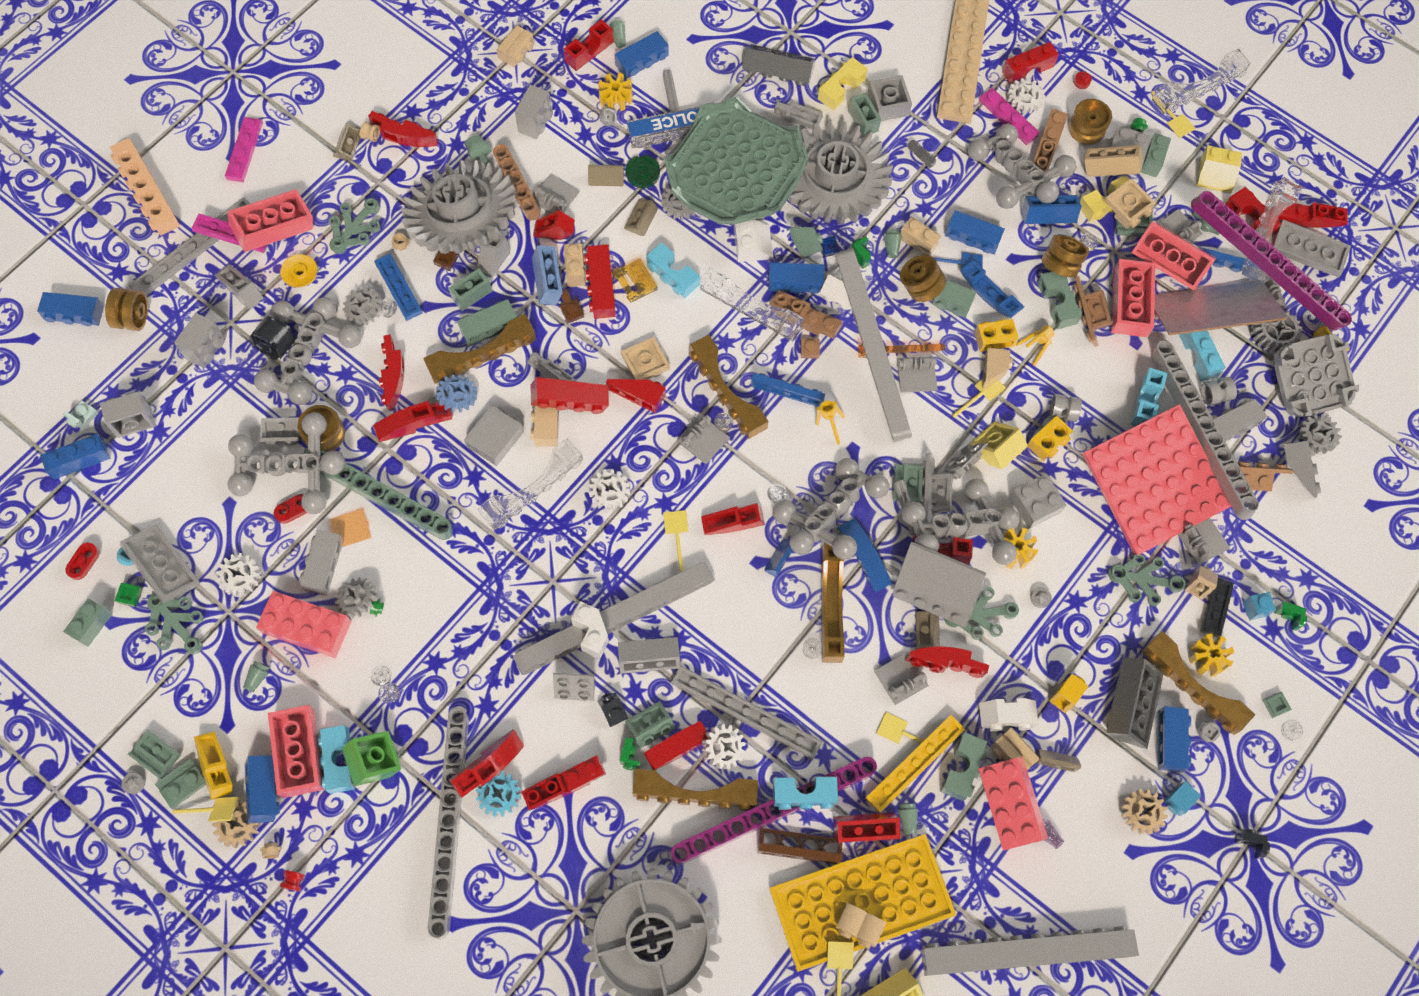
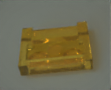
[612,259,658,303]

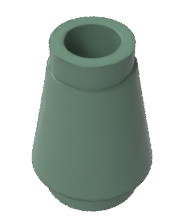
[609,20,626,48]
[884,230,902,258]
[243,661,269,692]
[897,803,918,834]

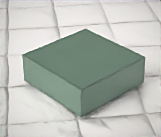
[1262,692,1292,719]

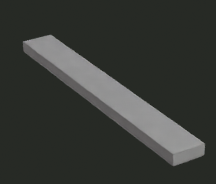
[128,197,250,296]
[671,665,823,760]

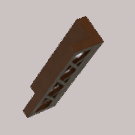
[757,828,843,865]

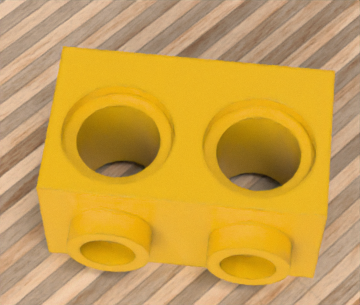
[974,319,1019,352]
[1027,416,1073,461]
[1049,674,1089,713]

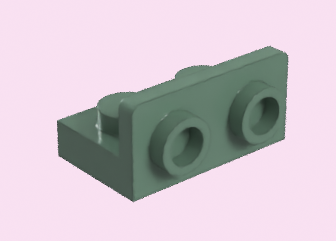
[625,701,675,748]

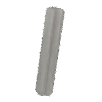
[662,70,680,114]
[894,480,915,535]

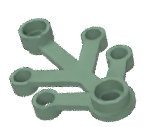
[329,198,381,254]
[1108,554,1186,607]
[944,587,1019,640]
[145,593,204,655]

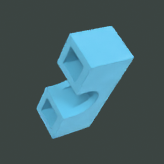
[646,242,700,298]
[1179,330,1225,382]
[1130,368,1168,426]
[318,725,355,794]
[773,777,838,810]

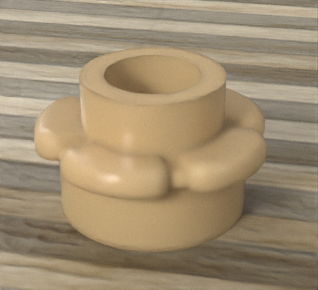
[392,233,409,250]
[260,842,282,859]

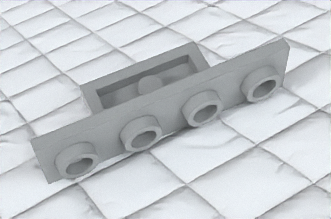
[922,453,953,523]

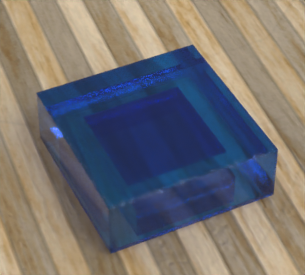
[820,236,840,258]

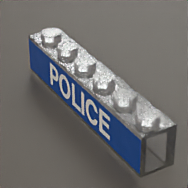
[627,101,725,149]

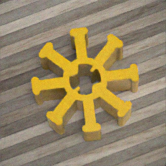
[598,73,633,111]
[1003,527,1038,569]
[1189,634,1234,677]

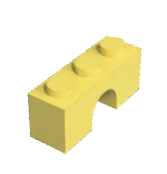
[818,57,868,111]
[1080,175,1129,222]

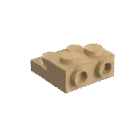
[1104,178,1156,229]

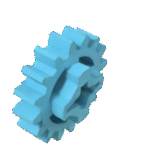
[476,771,521,818]

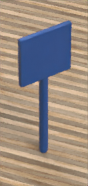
[934,252,983,269]

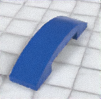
[960,260,1025,318]
[837,518,892,593]

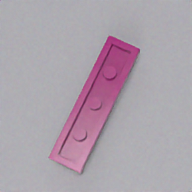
[979,88,1040,146]
[225,117,263,183]
[192,213,268,253]

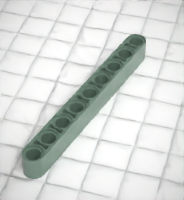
[303,448,453,540]

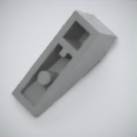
[215,264,264,309]

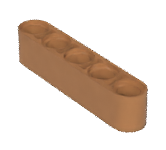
[493,144,540,221]

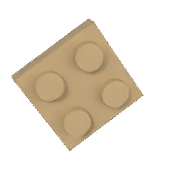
[621,336,670,380]

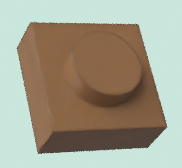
[801,339,820,359]

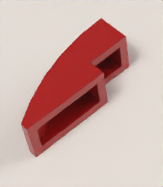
[701,503,765,535]
[644,721,708,770]

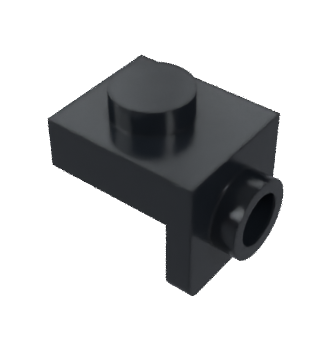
[597,693,629,727]
[1235,829,1270,859]

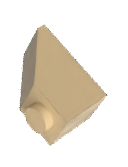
[982,348,1013,389]
[1185,566,1218,600]

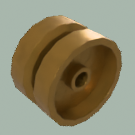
[1068,99,1112,144]
[1041,234,1089,278]
[900,255,946,302]
[105,288,148,331]
[297,405,345,452]

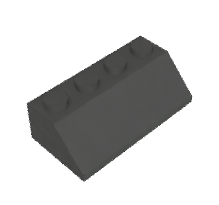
[742,44,816,86]
[1106,658,1163,749]

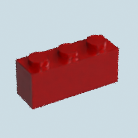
[833,812,900,843]

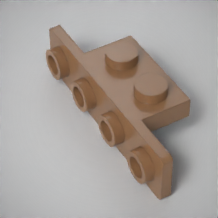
[1074,276,1113,347]
[1238,461,1293,491]

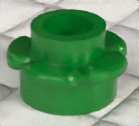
[1130,118,1148,133]
[369,598,384,617]

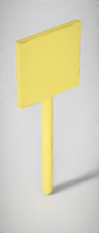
[1151,91,1196,138]
[953,379,1006,417]
[663,510,689,572]
[876,712,944,753]
[172,797,239,822]
[827,941,854,996]

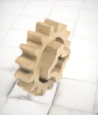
[1121,789,1168,835]
[212,801,261,848]

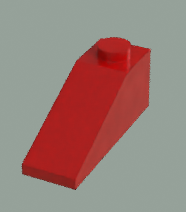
[606,379,666,413]

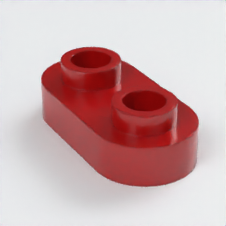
[273,494,308,524]
[65,542,100,580]

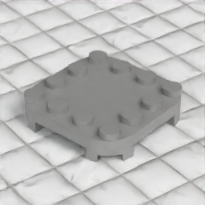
[1274,334,1359,417]

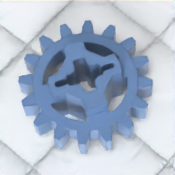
[436,374,477,413]

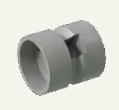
[1201,376,1237,406]
[1049,394,1082,422]

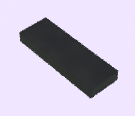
[1200,578,1234,638]

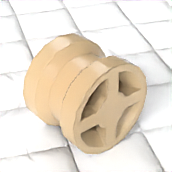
[360,121,380,143]

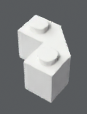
[571,601,609,659]
[979,698,1038,732]

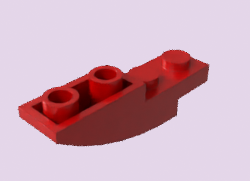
[368,111,438,147]
[1273,200,1348,228]
[379,334,405,411]
[373,401,453,442]
[905,646,990,678]
[449,729,524,798]
[521,755,607,811]

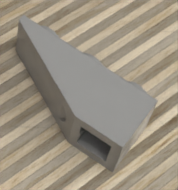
[1284,441,1321,498]

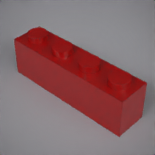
[584,244,616,319]
[530,377,609,414]

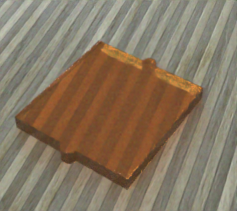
[330,509,371,547]

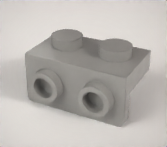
[259,417,302,445]

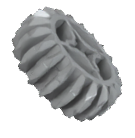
[1251,308,1303,355]

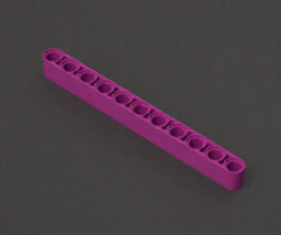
[1191,191,1352,331]
[671,757,877,865]

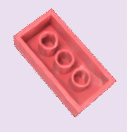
[227,189,313,252]
[1132,220,1217,290]
[1111,259,1156,337]
[256,591,351,658]
[268,705,325,798]
[978,757,1048,851]

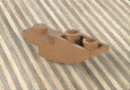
[1033,108,1069,172]
[769,290,843,339]

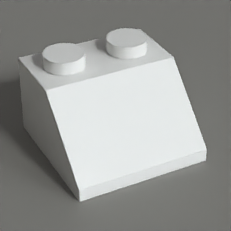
[734,220,774,262]
[820,268,869,310]

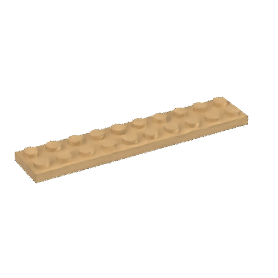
[936,0,989,124]

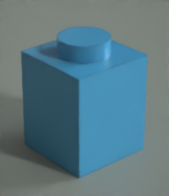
[1243,592,1276,621]
[1164,781,1201,816]

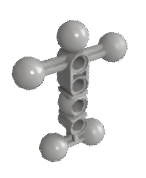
[968,124,1077,209]
[254,297,362,405]
[227,412,345,514]
[772,458,890,560]
[901,478,1020,565]

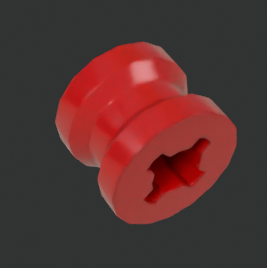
[279,870,305,892]

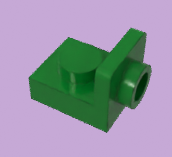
[852,236,871,269]
[1275,601,1307,631]
[619,737,640,771]

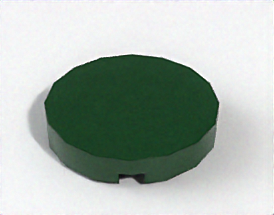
[625,155,660,188]

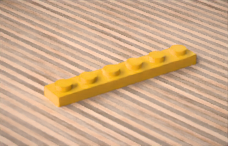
[865,715,965,813]

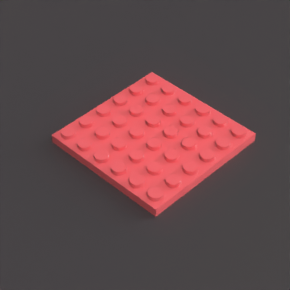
[1082,404,1231,555]

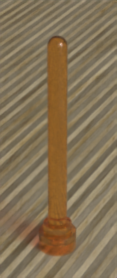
[858,343,946,358]

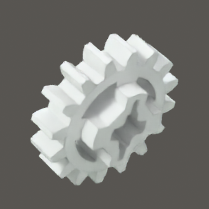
[1007,78,1046,114]
[589,469,630,511]
[216,553,261,597]
[702,724,746,769]

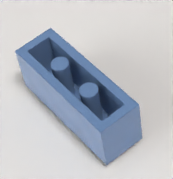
[532,246,563,305]

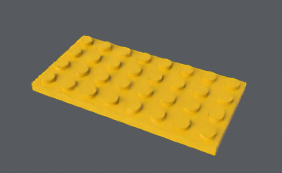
[769,834,956,972]

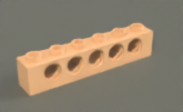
[110,138,180,236]

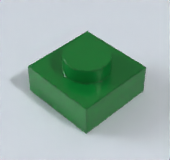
[114,583,142,607]

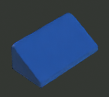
[764,539,793,577]

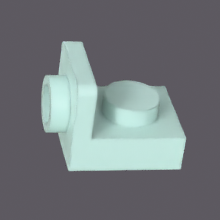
[63,400,99,430]

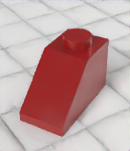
[533,210,575,240]

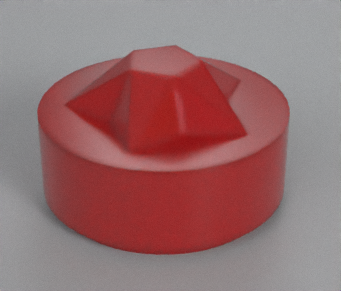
[1073,72,1092,89]

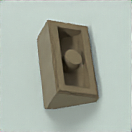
[333,123,360,161]
[588,165,624,187]
[624,200,658,236]
[916,611,940,650]
[1036,749,1082,772]

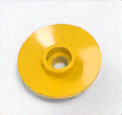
[280,254,318,288]

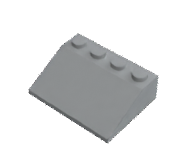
[893,542,986,628]

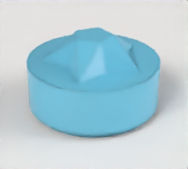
[117,547,133,566]

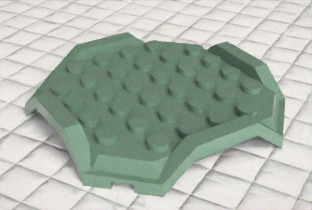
[664,96,808,224]

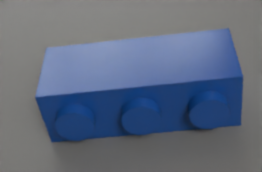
[614,31,669,79]
[1021,195,1082,224]
[945,210,1005,255]
[768,263,824,294]
[37,292,104,326]
[40,434,111,480]
[1158,706,1191,773]
[244,755,280,824]

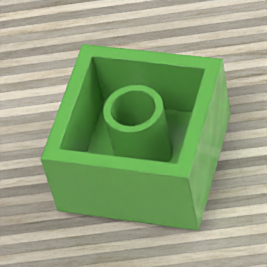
[342,731,401,787]

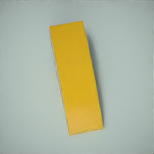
[194,731,232,800]

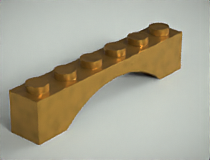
[423,314,536,384]
[688,334,769,439]
[822,542,845,663]
[1142,631,1256,735]
[632,769,758,811]

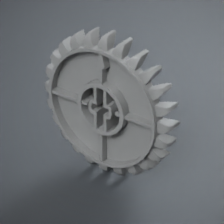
[789,120,893,224]
[401,160,517,254]
[582,868,722,996]

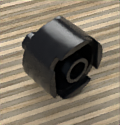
[249,316,295,360]

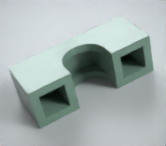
[1037,272,1082,330]
[940,732,988,801]

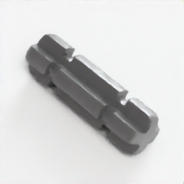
[907,140,937,168]

